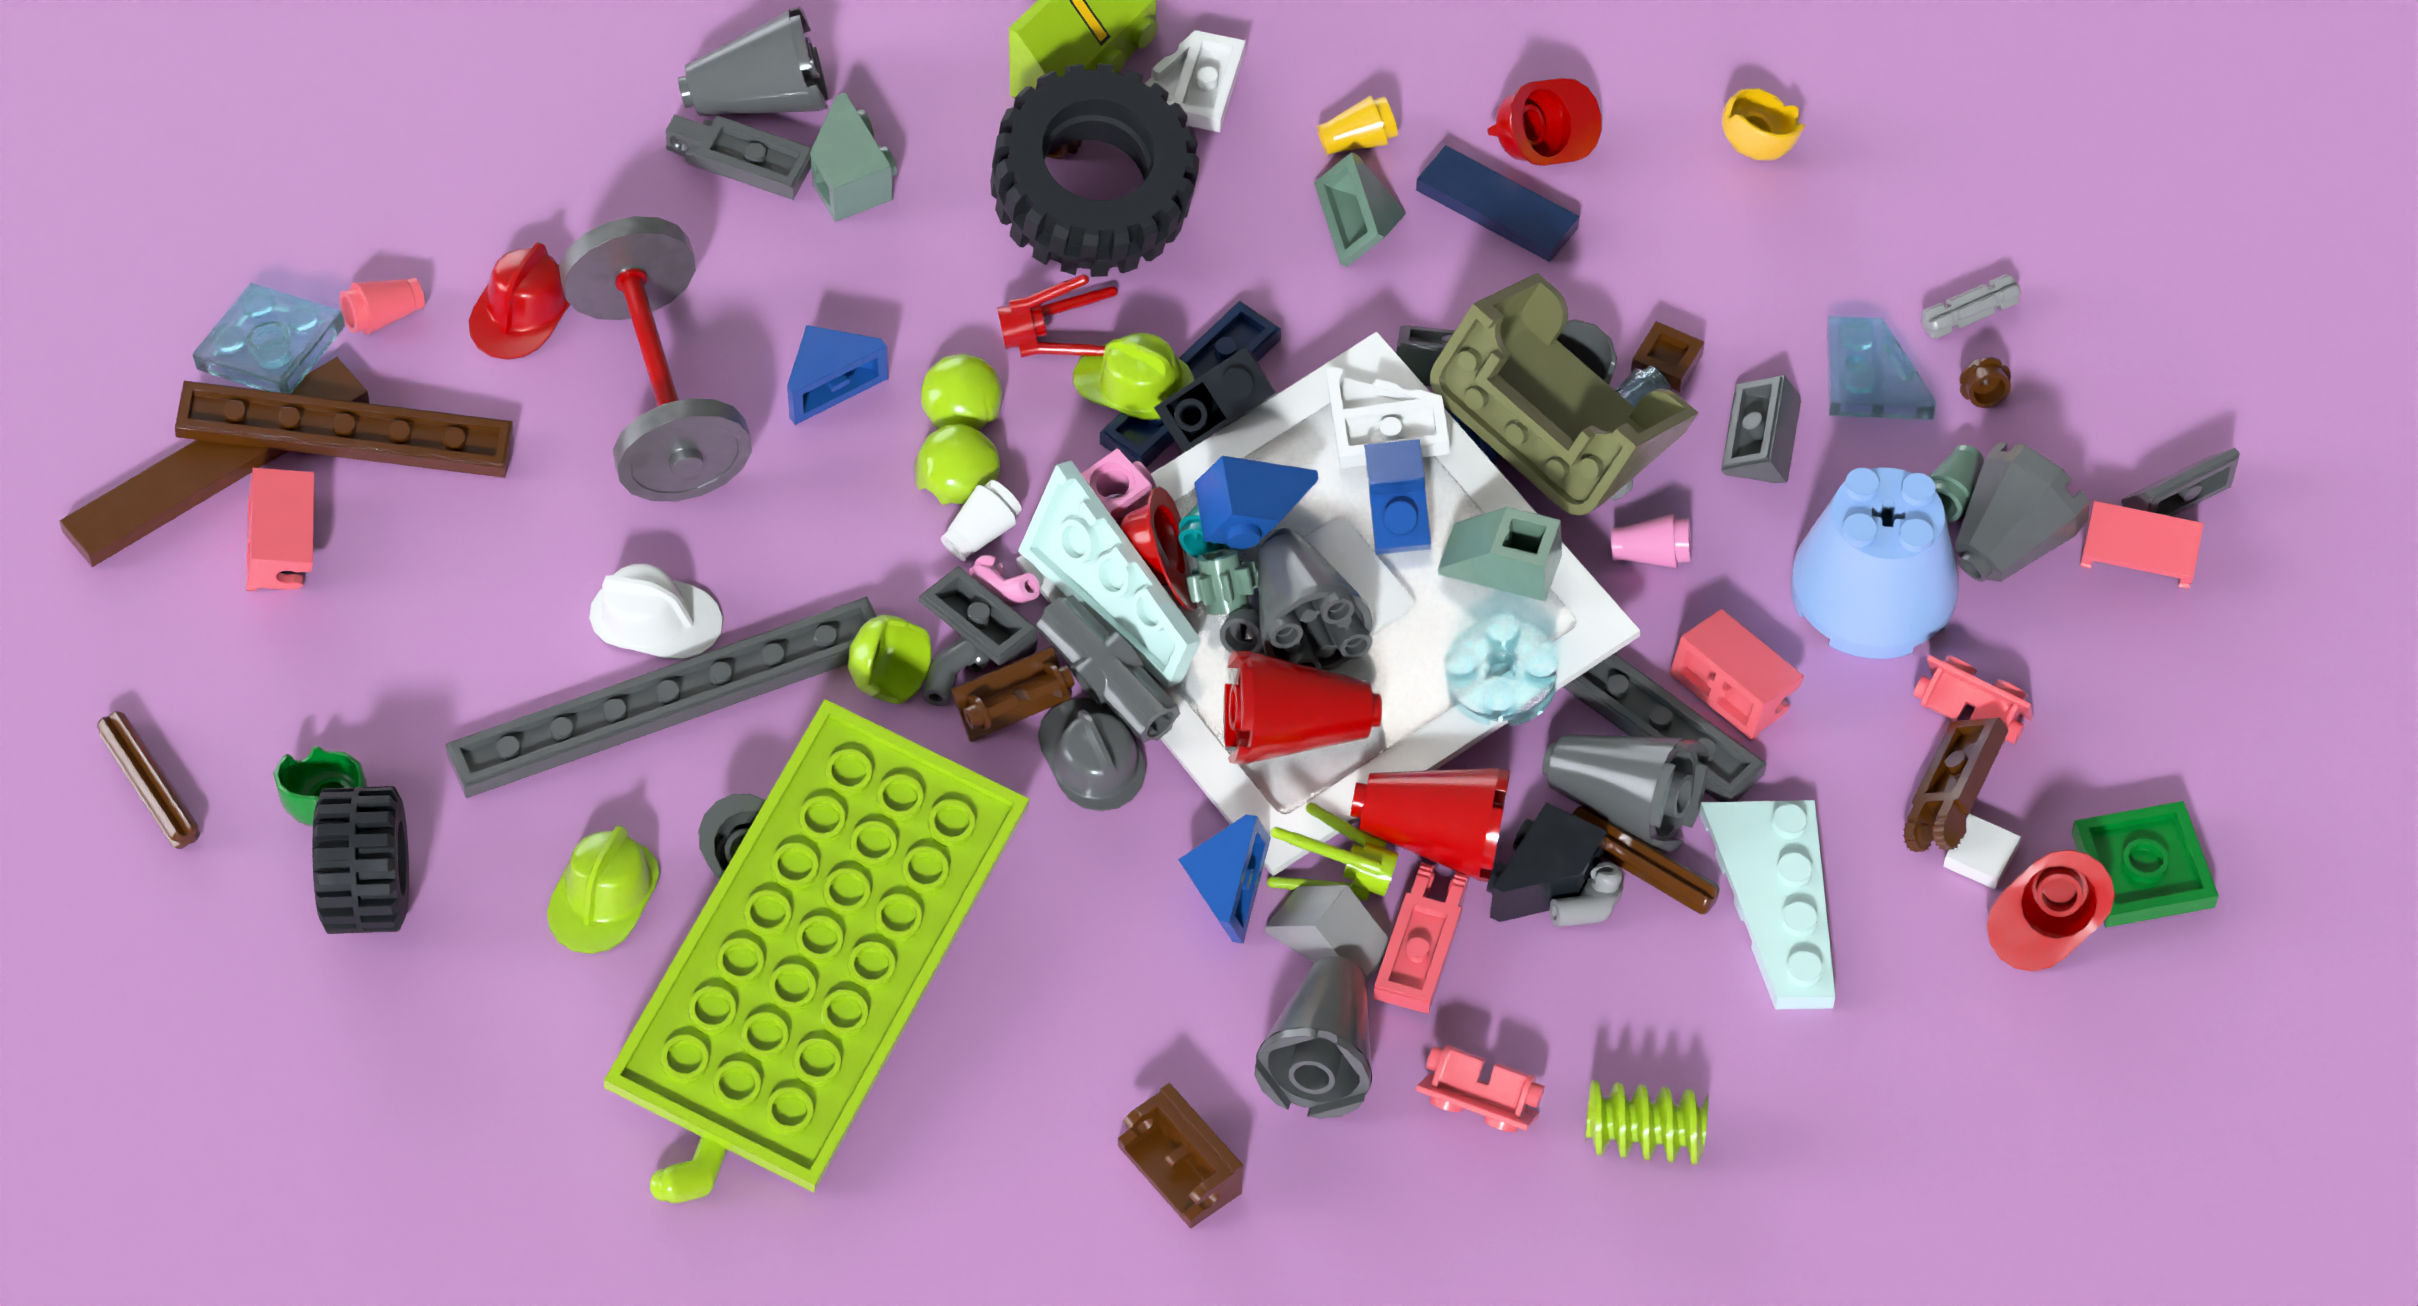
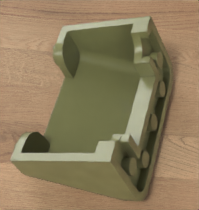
[1430,273,1699,516]

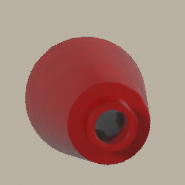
[1223,650,1382,765]
[1350,768,1511,882]

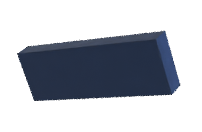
[1416,145,1580,262]

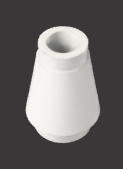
[941,480,1022,561]

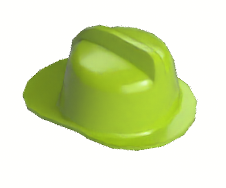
[1073,333,1194,420]
[547,825,660,954]

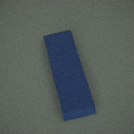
[1100,301,1281,467]

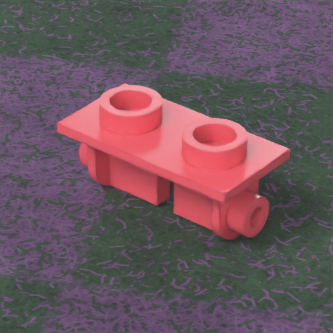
[1913,655,2034,745]
[1415,1045,1545,1132]

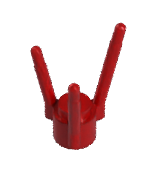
[997,274,1118,358]

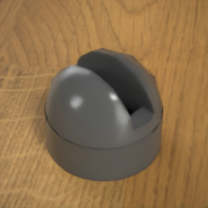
[1220,608,1263,653]

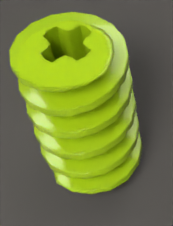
[1585,1080,1709,1165]

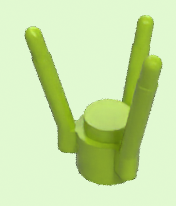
[1266,802,1399,901]

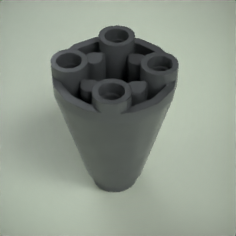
[1257,528,1373,671]

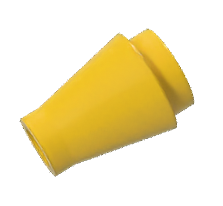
[1316,96,1398,156]

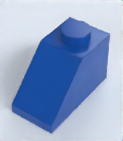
[1194,456,1319,549]

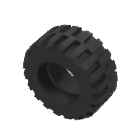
[990,63,1199,277]

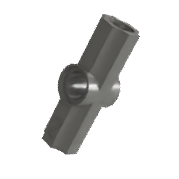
[1036,595,1181,744]

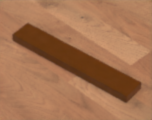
[59,357,369,567]
[175,381,513,478]

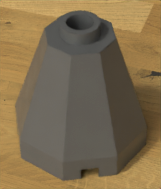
[1956,442,2089,582]

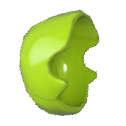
[921,353,1004,430]
[914,424,1001,505]
[848,615,932,704]

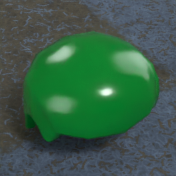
[273,746,367,827]

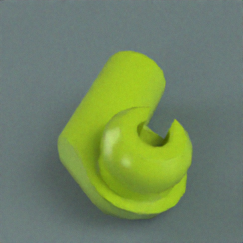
[649,1137,727,1204]

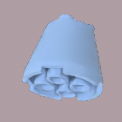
[1791,467,1959,659]

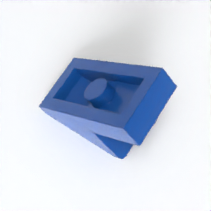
[1364,439,1431,555]

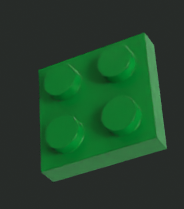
[2071,801,2219,928]

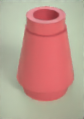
[339,277,425,335]

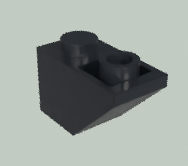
[1154,347,1278,453]
[1486,802,1607,922]

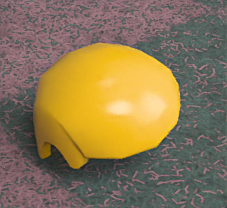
[1722,88,1806,161]

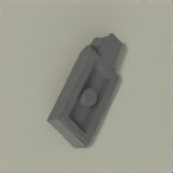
[665,114,812,200]

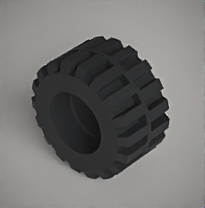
[312,786,409,934]

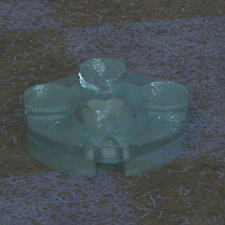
[1444,612,1558,726]

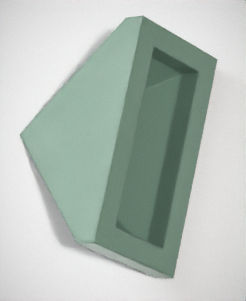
[1314,152,1406,267]

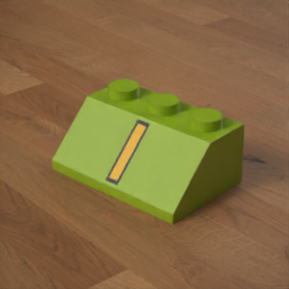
[1009,0,1158,98]

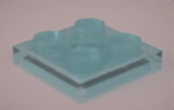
[192,283,345,394]

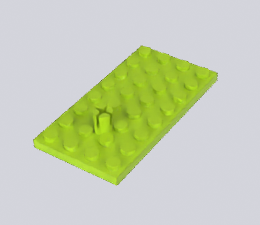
[604,699,1030,1193]

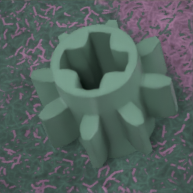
[1186,549,1258,615]

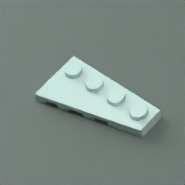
[1018,460,1202,688]
[1699,800,1836,1009]

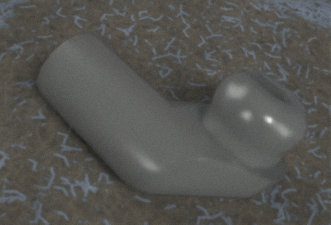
[922,636,991,706]

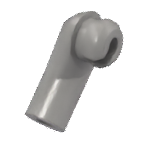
[1549,862,1624,927]

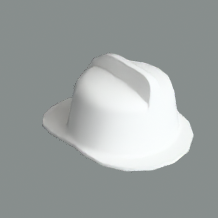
[589,564,723,660]

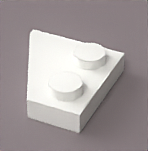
[1144,30,1246,132]
[1326,367,1450,469]

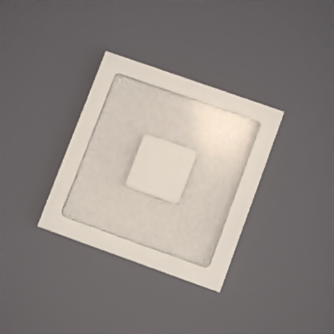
[1016,332,1640,876]

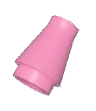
[1611,513,1692,568]

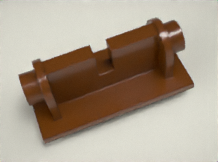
[950,646,1075,742]

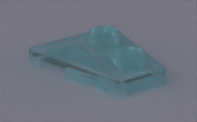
[1827,316,1936,420]

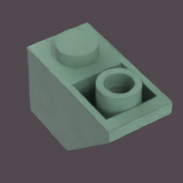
[810,92,897,222]
[1438,507,1562,602]

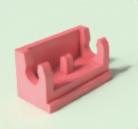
[246,468,314,591]
[2080,501,2204,589]
[1669,609,1804,741]

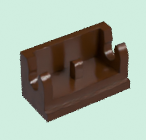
[1118,1082,1243,1229]

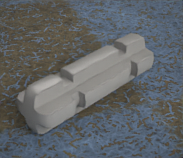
[1920,274,2021,339]

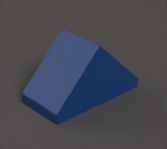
[787,325,888,425]
[1178,814,1271,943]

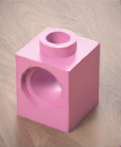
[1081,448,1156,523]

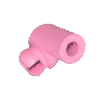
[968,555,1040,607]

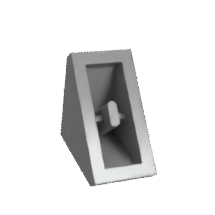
[1265,885,1390,981]

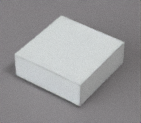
[1943,814,2021,890]

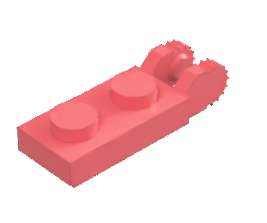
[1373,863,1469,1014]

